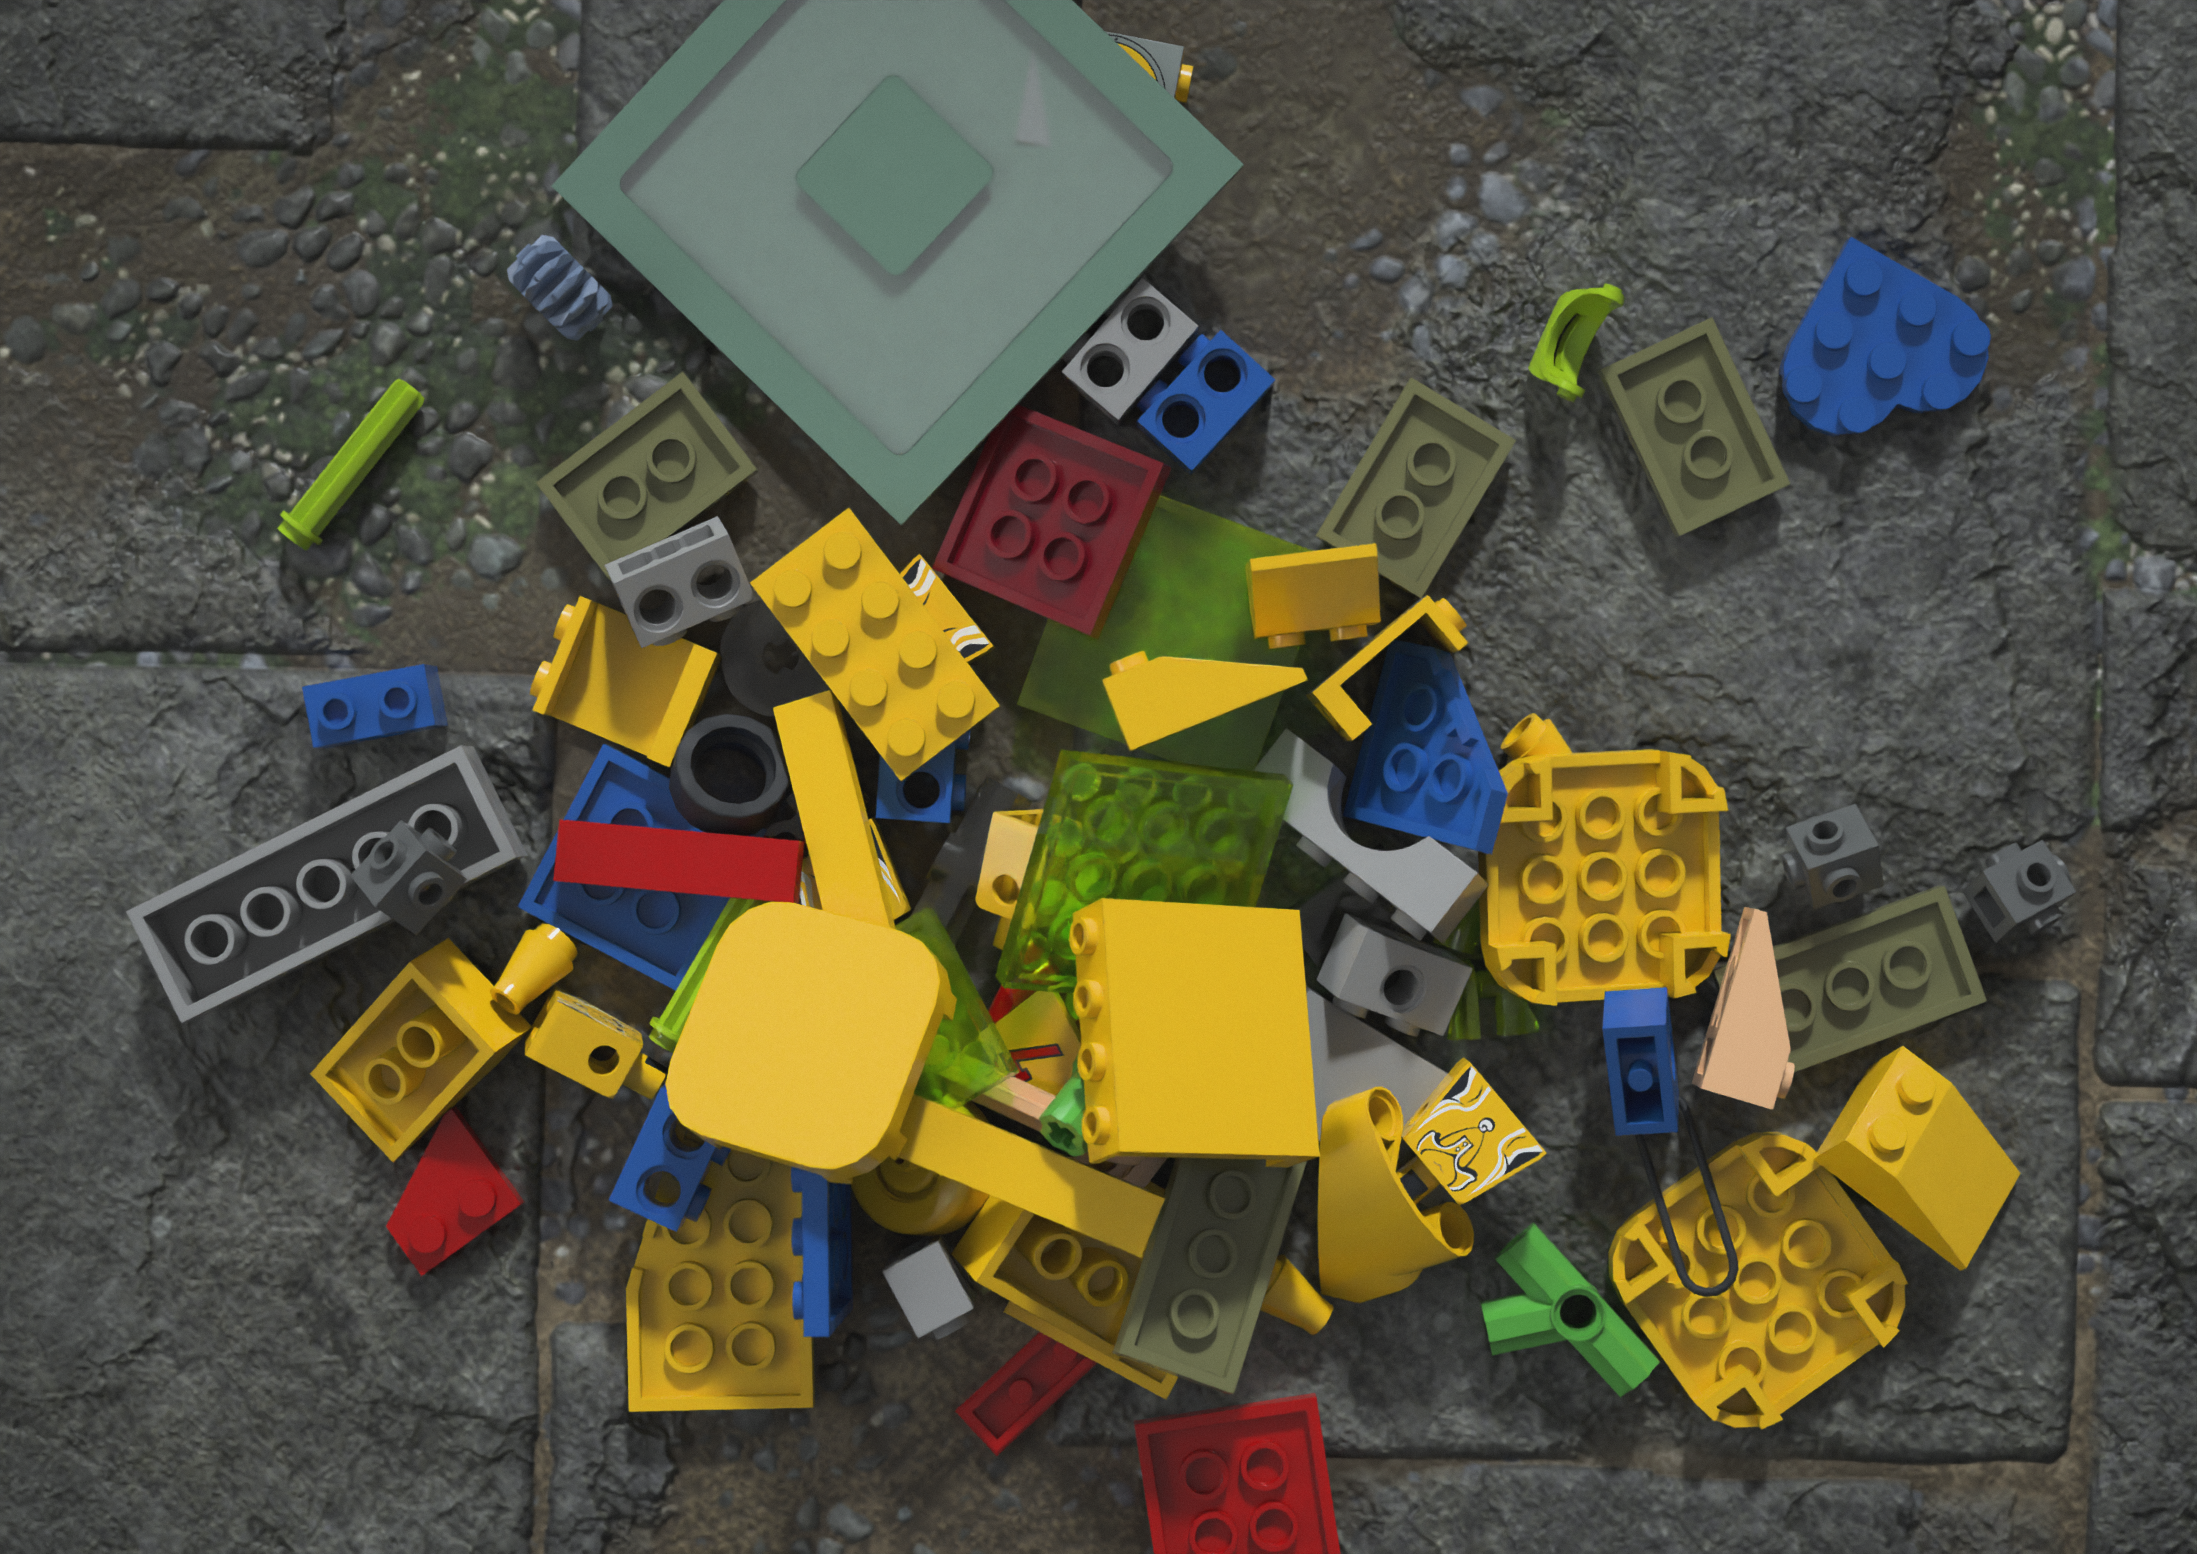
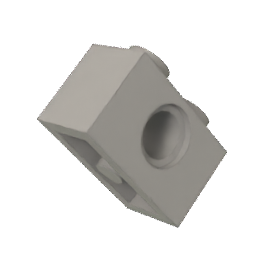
[1316,913,1473,1037]

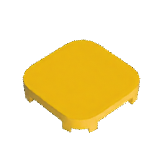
[1478,749,1731,1006]
[666,902,957,1184]
[1608,1132,1908,1430]

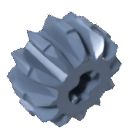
[507,235,613,341]

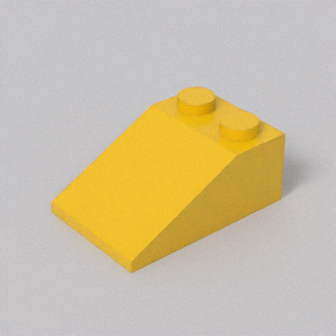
[1102,650,1307,752]
[310,938,532,1162]
[1813,1046,2021,1271]
[951,1195,1150,1362]

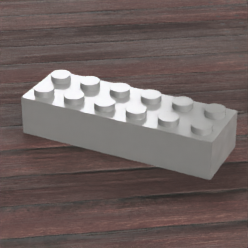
[126,745,528,1023]

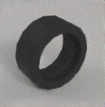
[669,714,790,836]

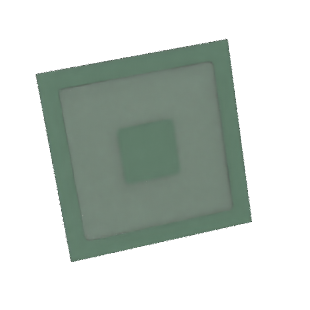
[552,0,1244,526]

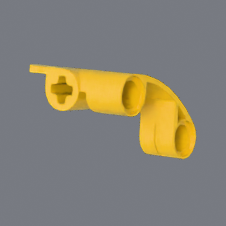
[1318,1087,1474,1303]

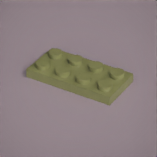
[1711,885,1987,1072]
[1113,1158,1307,1394]

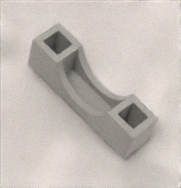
[1241,728,1489,943]

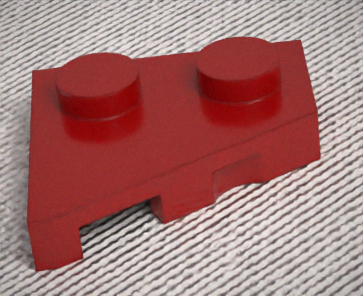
[386,1107,525,1276]

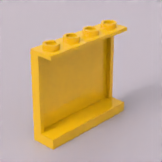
[1069,898,1320,1167]

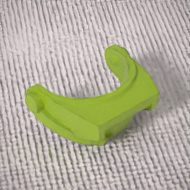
[1528,284,1625,402]

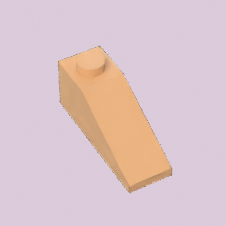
[1692,907,1795,1110]

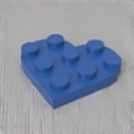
[1779,237,1991,437]

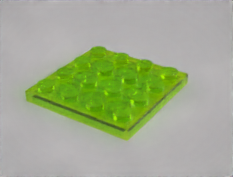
[1017,495,1313,786]
[995,750,1294,994]

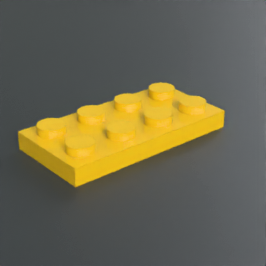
[750,508,1000,781]

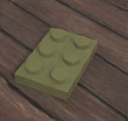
[1598,317,1790,538]
[536,372,759,581]
[1315,377,1516,599]

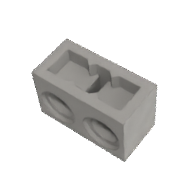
[1062,278,1199,426]
[604,516,756,648]
[882,1234,978,1339]

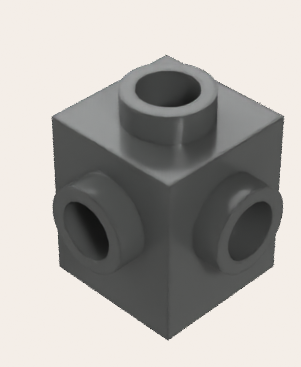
[1781,804,1884,910]
[350,820,467,935]
[1962,840,2076,943]

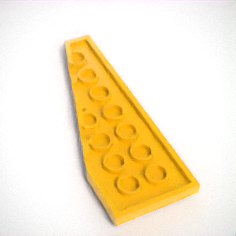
[626,1119,815,1412]

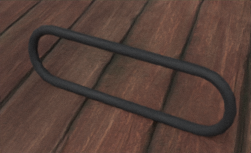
[1634,1095,1739,1297]

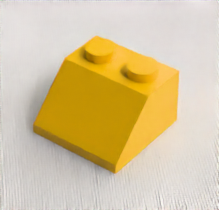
[1245,543,1381,649]

